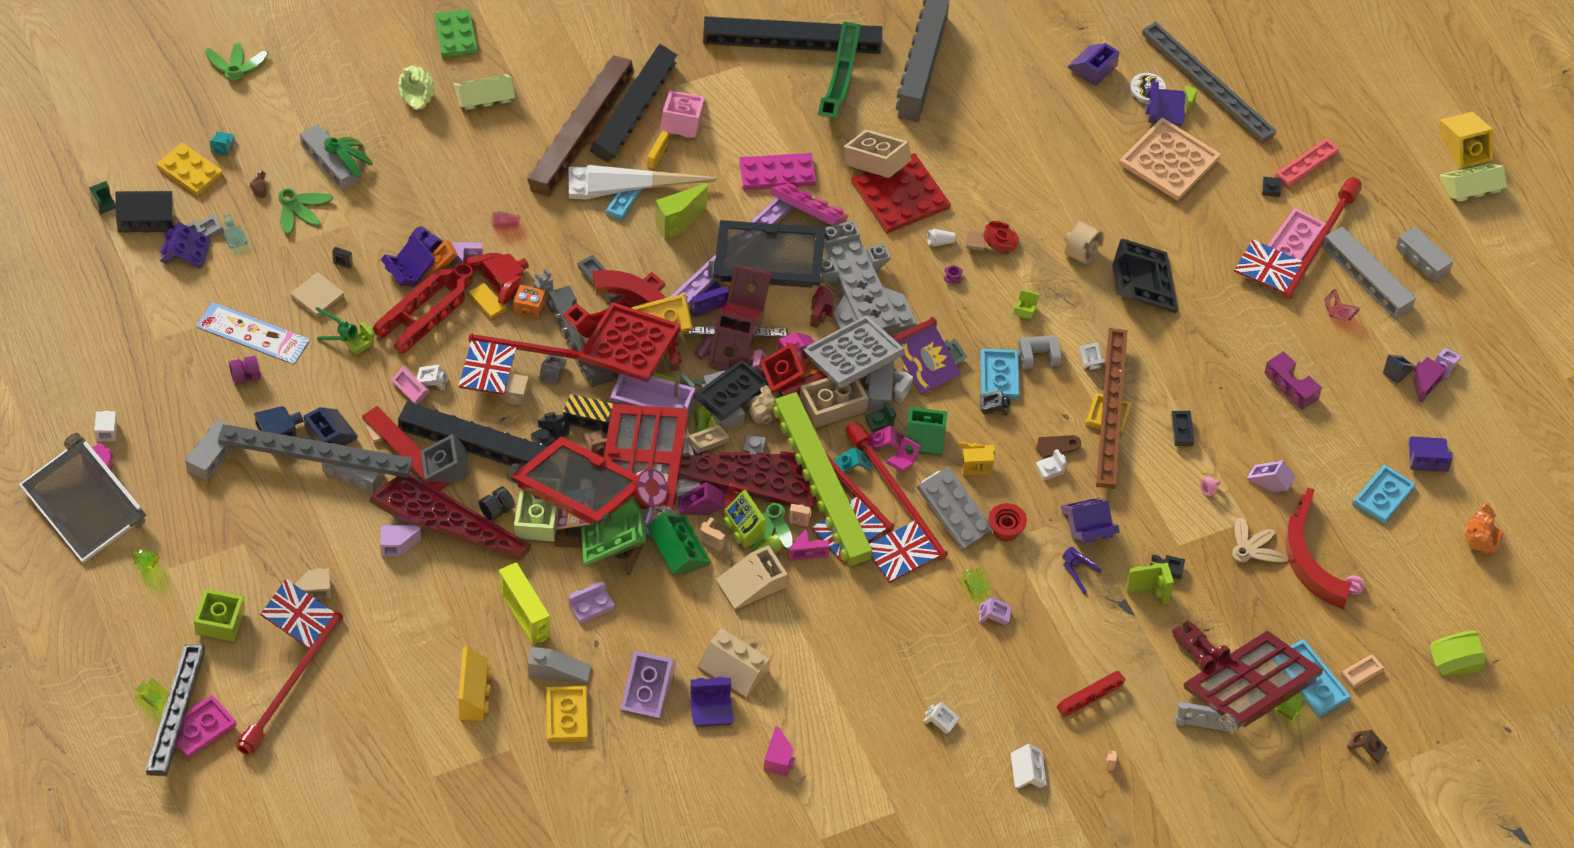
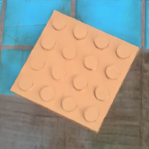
[1119,118,1221,201]

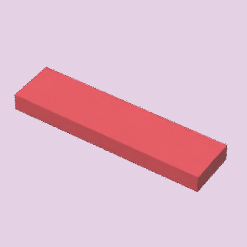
[1275,138,1339,188]

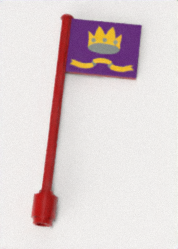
[779,317,961,397]

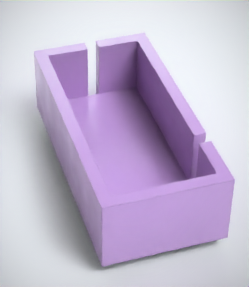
[610,374,695,417]

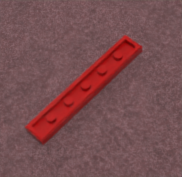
[362,406,450,491]

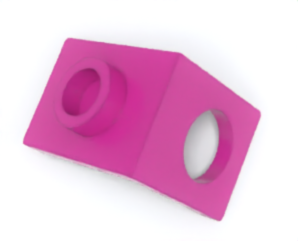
[870,426,904,451]
[886,437,921,472]

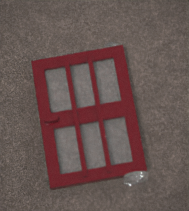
[1184,630,1323,734]

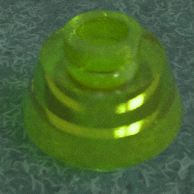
[133,549,160,572]

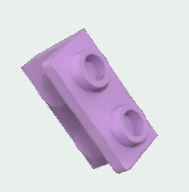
[568,581,615,625]

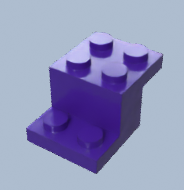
[1061,498,1120,543]

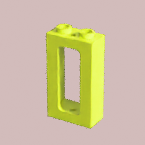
[499,562,550,645]

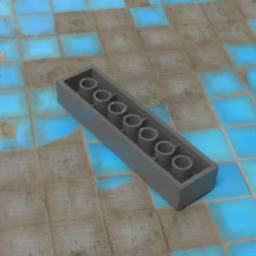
[896,0,950,122]

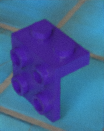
[1145,81,1185,125]
[160,222,211,268]
[381,236,435,287]
[689,281,729,316]
[1409,436,1453,472]
[690,677,733,727]

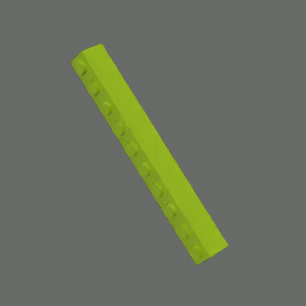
[773,392,872,567]

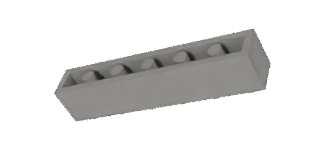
[1323,226,1416,319]

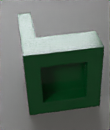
[89,181,116,214]

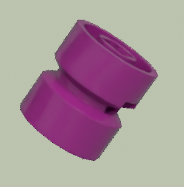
[229,355,261,385]

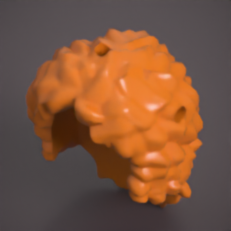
[1465,503,1504,555]

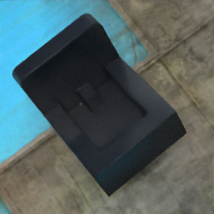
[537,412,570,439]

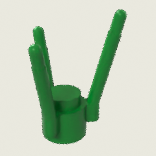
[315,307,357,342]

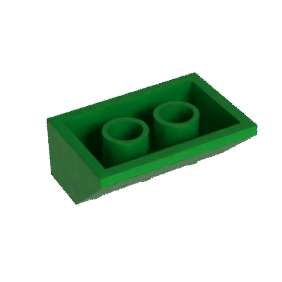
[647,512,712,575]

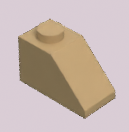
[499,373,529,406]
[295,568,331,600]

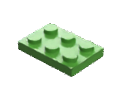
[434,9,477,58]

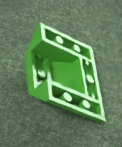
[581,496,646,566]

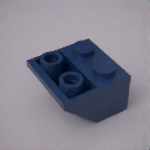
[303,407,358,446]

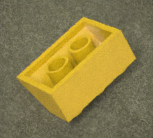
[459,647,492,721]

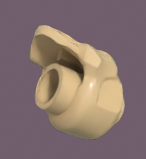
[749,385,775,424]

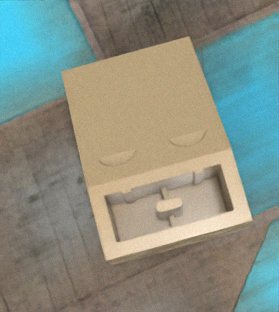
[716,545,788,610]

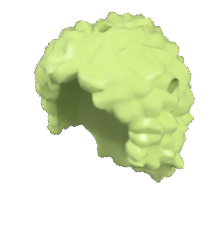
[398,65,435,110]

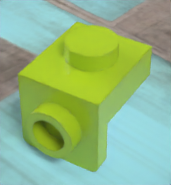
[1014,289,1039,319]
[345,322,375,355]

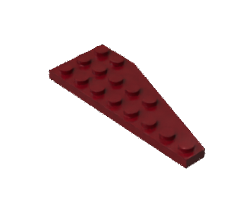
[661,451,815,510]
[369,473,531,559]

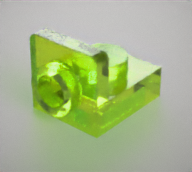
[959,567,991,598]
[134,678,170,710]

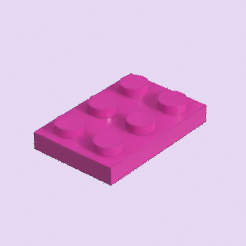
[176,695,237,759]

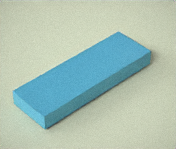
[606,189,643,221]

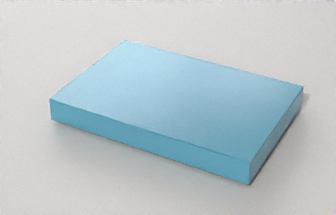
[980,349,1020,400]
[1352,464,1416,525]

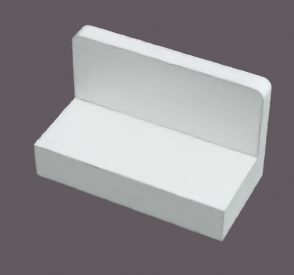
[1011,744,1047,789]

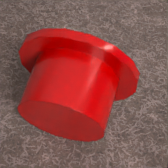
[988,503,1027,542]

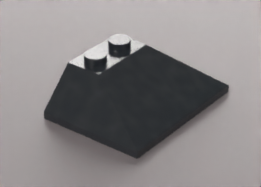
[1112,238,1178,313]

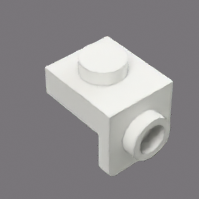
[1078,342,1106,371]

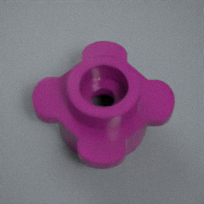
[944,265,963,283]

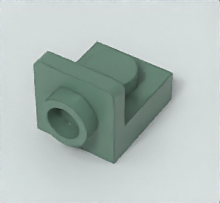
[944,339,967,365]

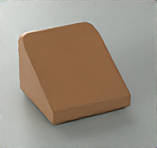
[966,232,985,251]

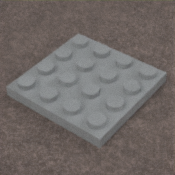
[802,315,905,388]

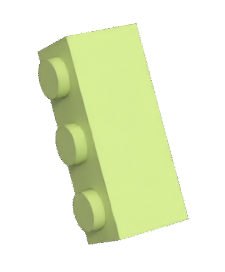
[454,74,515,110]
[1439,163,1507,201]

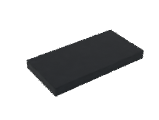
[693,359,769,422]

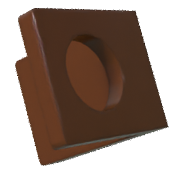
[1346,730,1387,763]

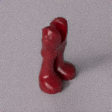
[1172,620,1231,671]

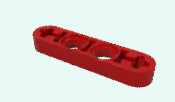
[1056,671,1126,717]

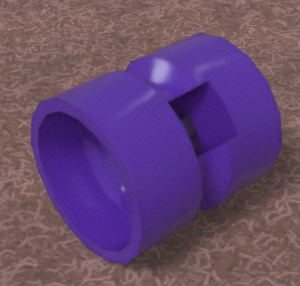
[408,226,443,254]

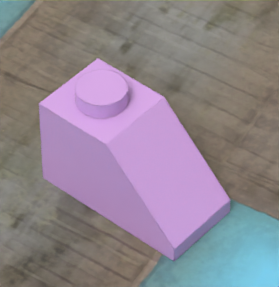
[1247,461,1295,492]

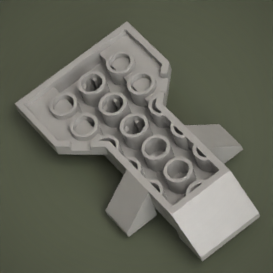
[821,220,917,335]

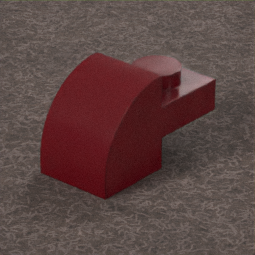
[810,285,834,328]

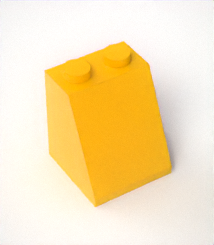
[1440,111,1493,169]

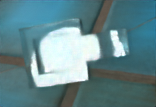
[223,214,247,249]

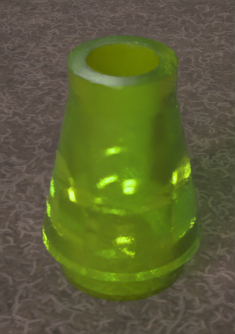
[694,405,713,433]

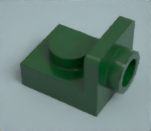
[865,402,896,433]

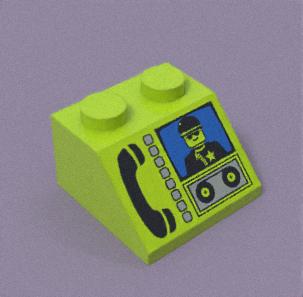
[723,490,765,549]

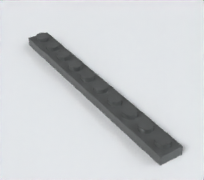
[1142,22,1276,143]
[218,424,413,478]

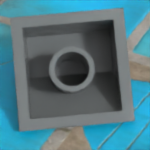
[420,434,470,483]

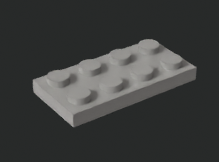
[917,466,992,550]

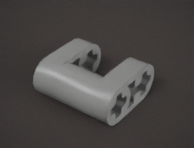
[1018,335,1062,370]

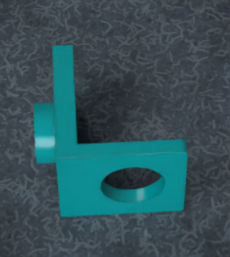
[834,447,872,473]

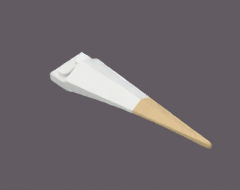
[568,165,716,200]

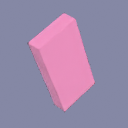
[391,366,429,404]

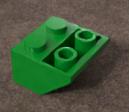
[905,407,948,456]

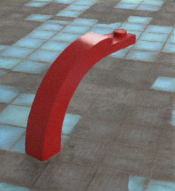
[592,270,682,371]
[563,272,666,338]
[1285,487,1352,609]

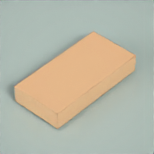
[1340,654,1385,690]

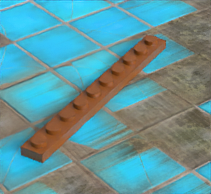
[1096,328,1128,489]

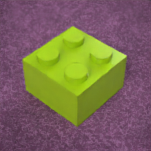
[194,589,245,642]

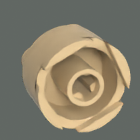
[1064,221,1104,265]

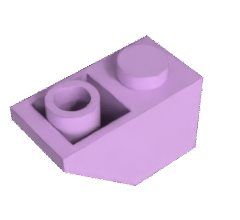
[380,524,421,556]

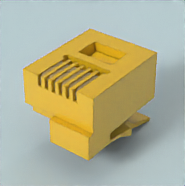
[958,442,995,475]

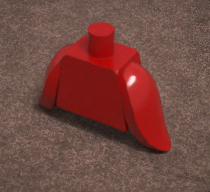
[464,253,529,306]

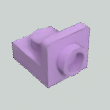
[1435,348,1462,379]
[979,597,1011,625]

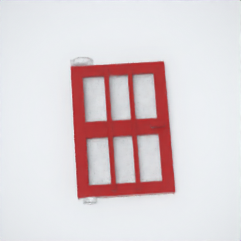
[596,404,689,517]

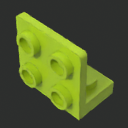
[1126,563,1174,605]

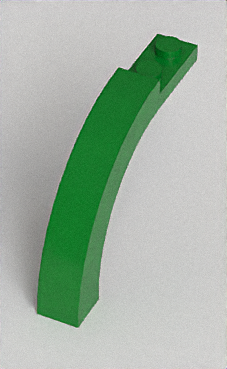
[818,21,861,119]

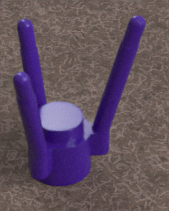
[1062,547,1102,594]

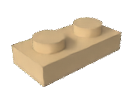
[687,425,730,454]

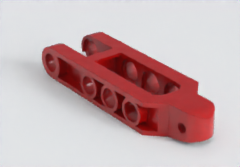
[373,263,473,354]

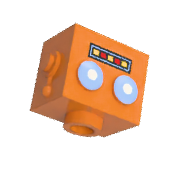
[513,284,546,319]

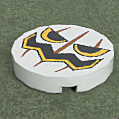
[1130,73,1166,104]

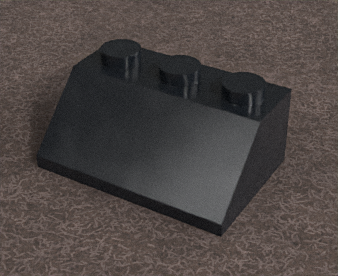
[115,191,175,233]

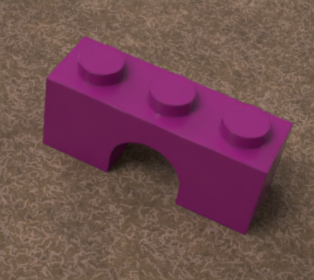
[1264,351,1322,410]

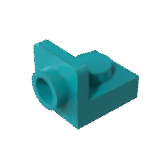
[209,131,235,155]

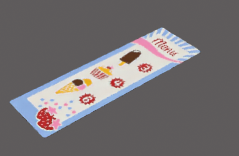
[196,302,309,364]

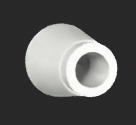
[927,229,956,247]

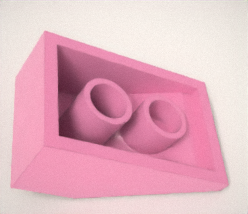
[660,90,705,138]

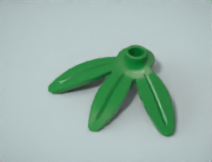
[324,137,373,177]

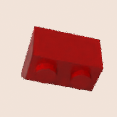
[760,343,808,393]

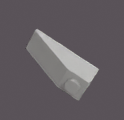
[528,647,591,684]

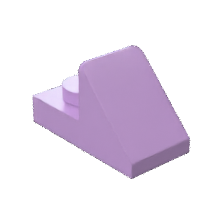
[451,242,483,265]

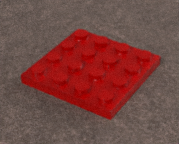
[851,153,951,234]
[578,302,681,383]

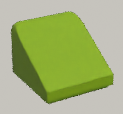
[1183,86,1197,113]

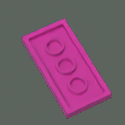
[739,153,816,190]
[770,183,849,226]

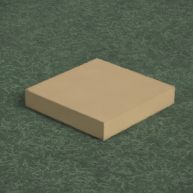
[290,272,344,318]

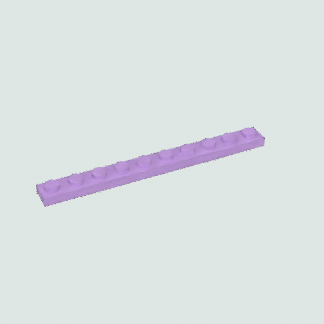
[670,198,795,306]

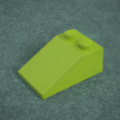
[655,183,708,240]

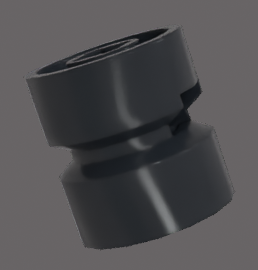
[478,486,515,522]

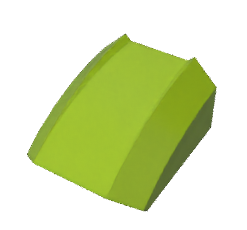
[1430,630,1485,676]

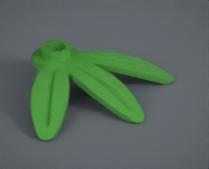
[205,43,269,81]
[278,188,333,234]
[753,503,793,550]

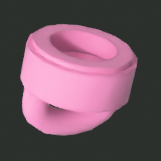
[1200,476,1221,497]
[1346,575,1365,595]

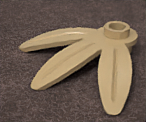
[1232,518,1288,563]

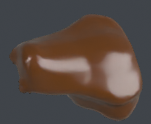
[250,170,267,198]

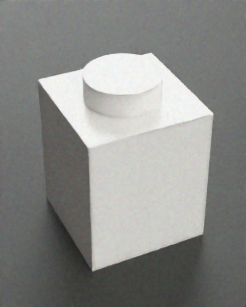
[94,411,117,442]

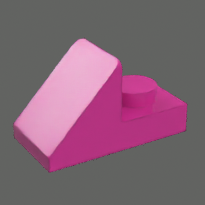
[789,530,829,561]

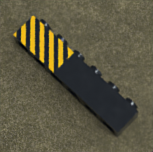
[563,394,677,448]

